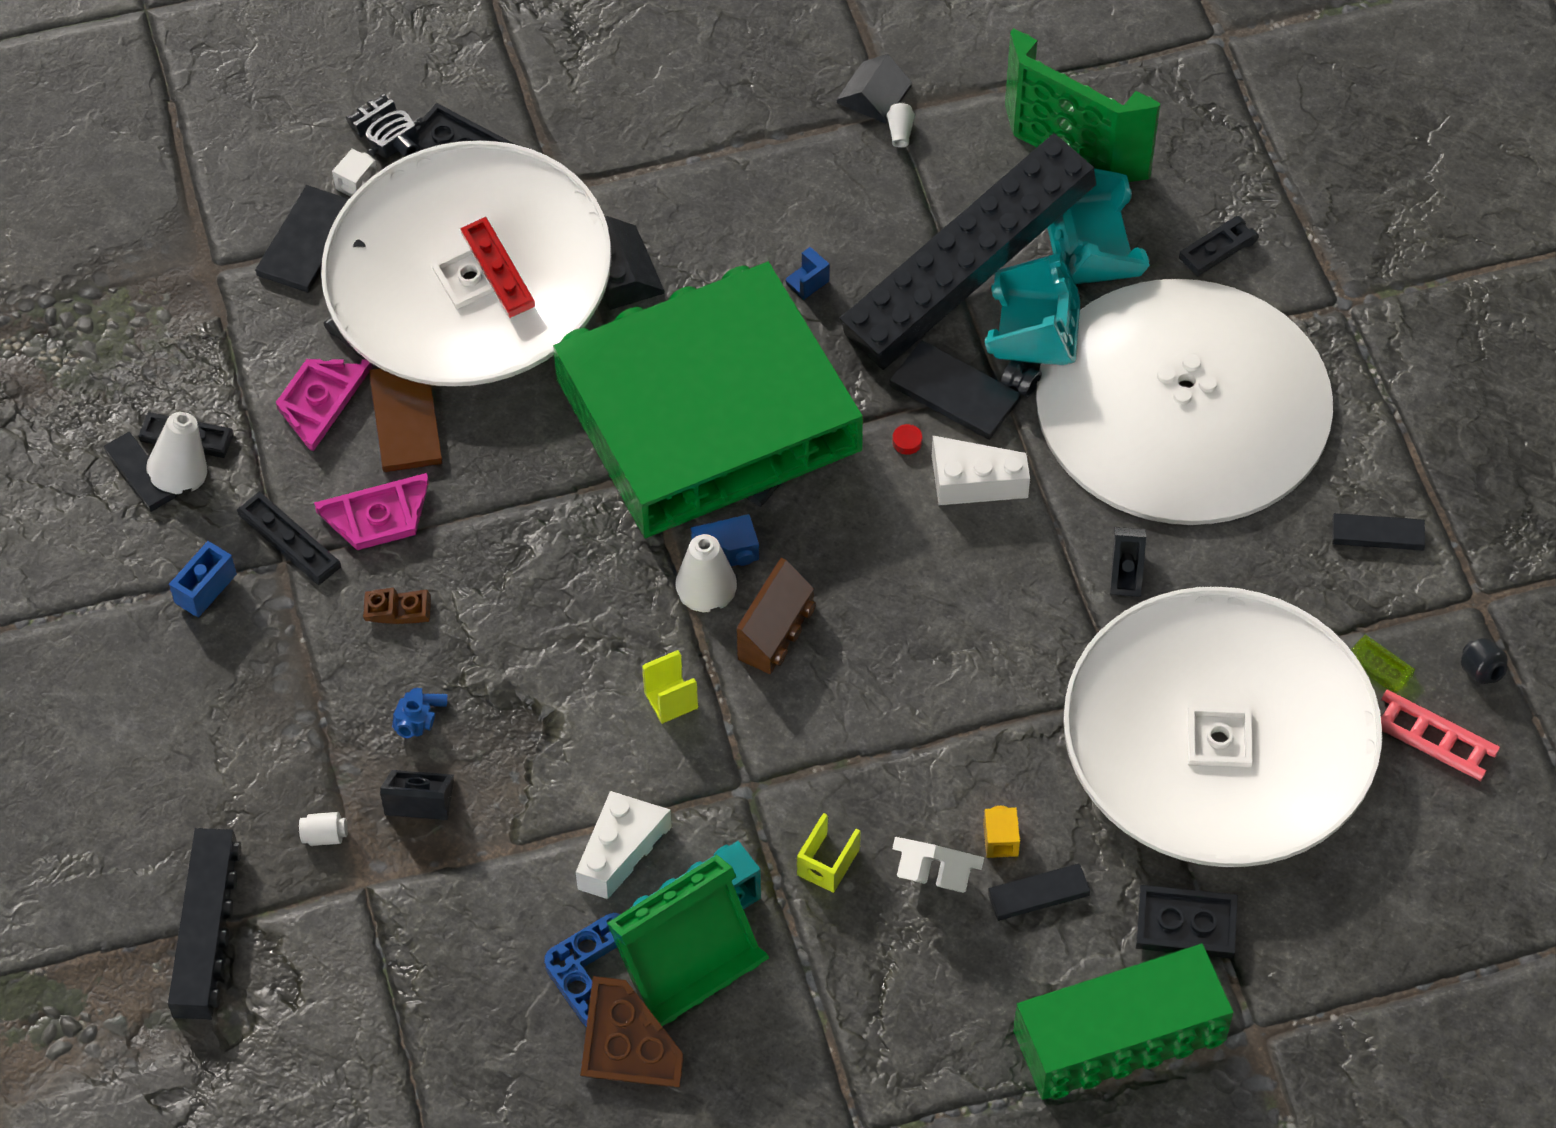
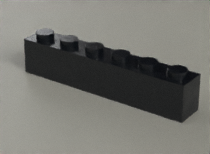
[168,828,242,1020]

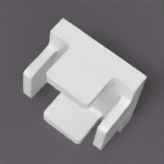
[892,837,984,893]

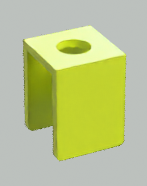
[642,650,698,724]
[797,813,861,893]

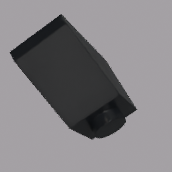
[1110,527,1146,597]

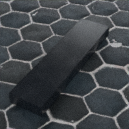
[237,491,341,585]

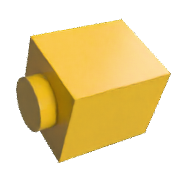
[983,806,1020,858]

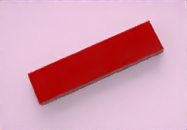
[460,217,536,318]

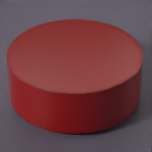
[892,424,922,455]

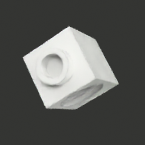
[332,149,377,197]

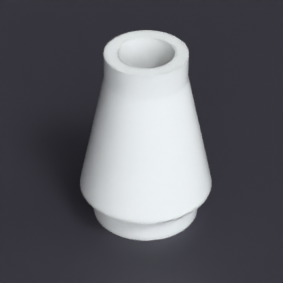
[887,103,915,147]

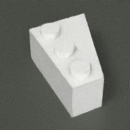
[932,436,1030,505]
[576,791,672,899]

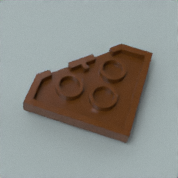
[580,976,684,1088]

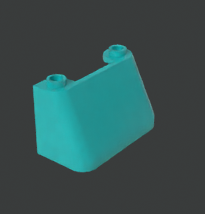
[1047,169,1150,284]
[985,252,1080,366]

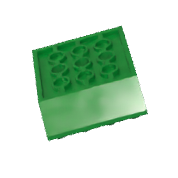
[1005,28,1161,182]

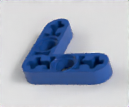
[545,913,620,1027]

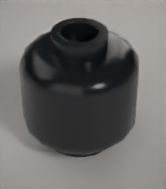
[1461,638,1508,684]

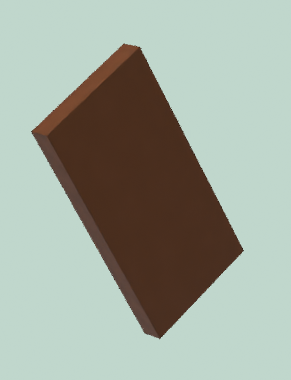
[369,369,443,473]

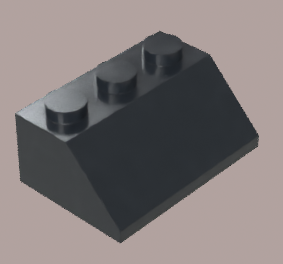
[604,216,664,310]

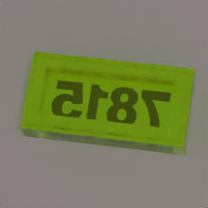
[1351,634,1415,694]

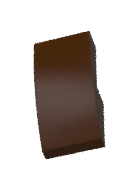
[363,587,431,624]

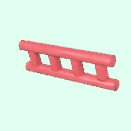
[1381,689,1500,782]

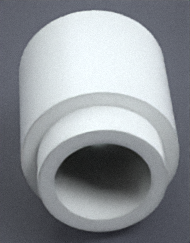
[299,812,348,846]

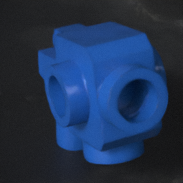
[392,688,447,738]

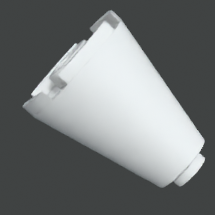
[146,412,207,494]
[676,534,737,612]

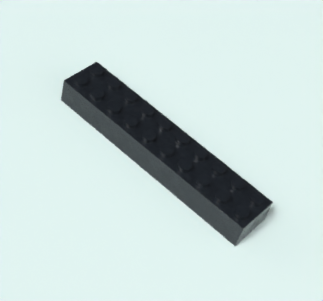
[840,133,1097,370]

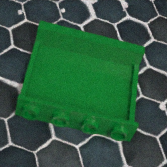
[607,855,769,1026]

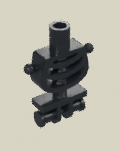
[346,94,425,158]

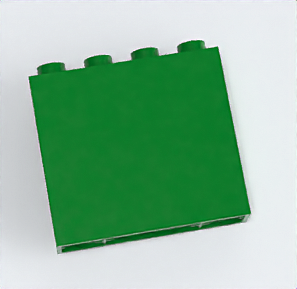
[553,261,863,539]

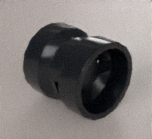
[1001,360,1042,398]

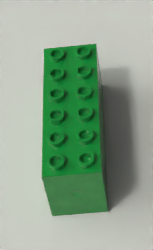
[1013,944,1234,1100]

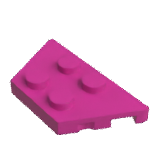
[276,359,372,452]
[314,473,429,550]

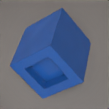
[786,247,830,300]

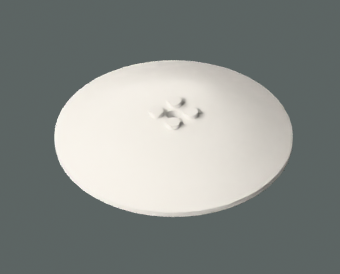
[321,141,611,387]
[1036,279,1333,525]
[1063,587,1382,867]

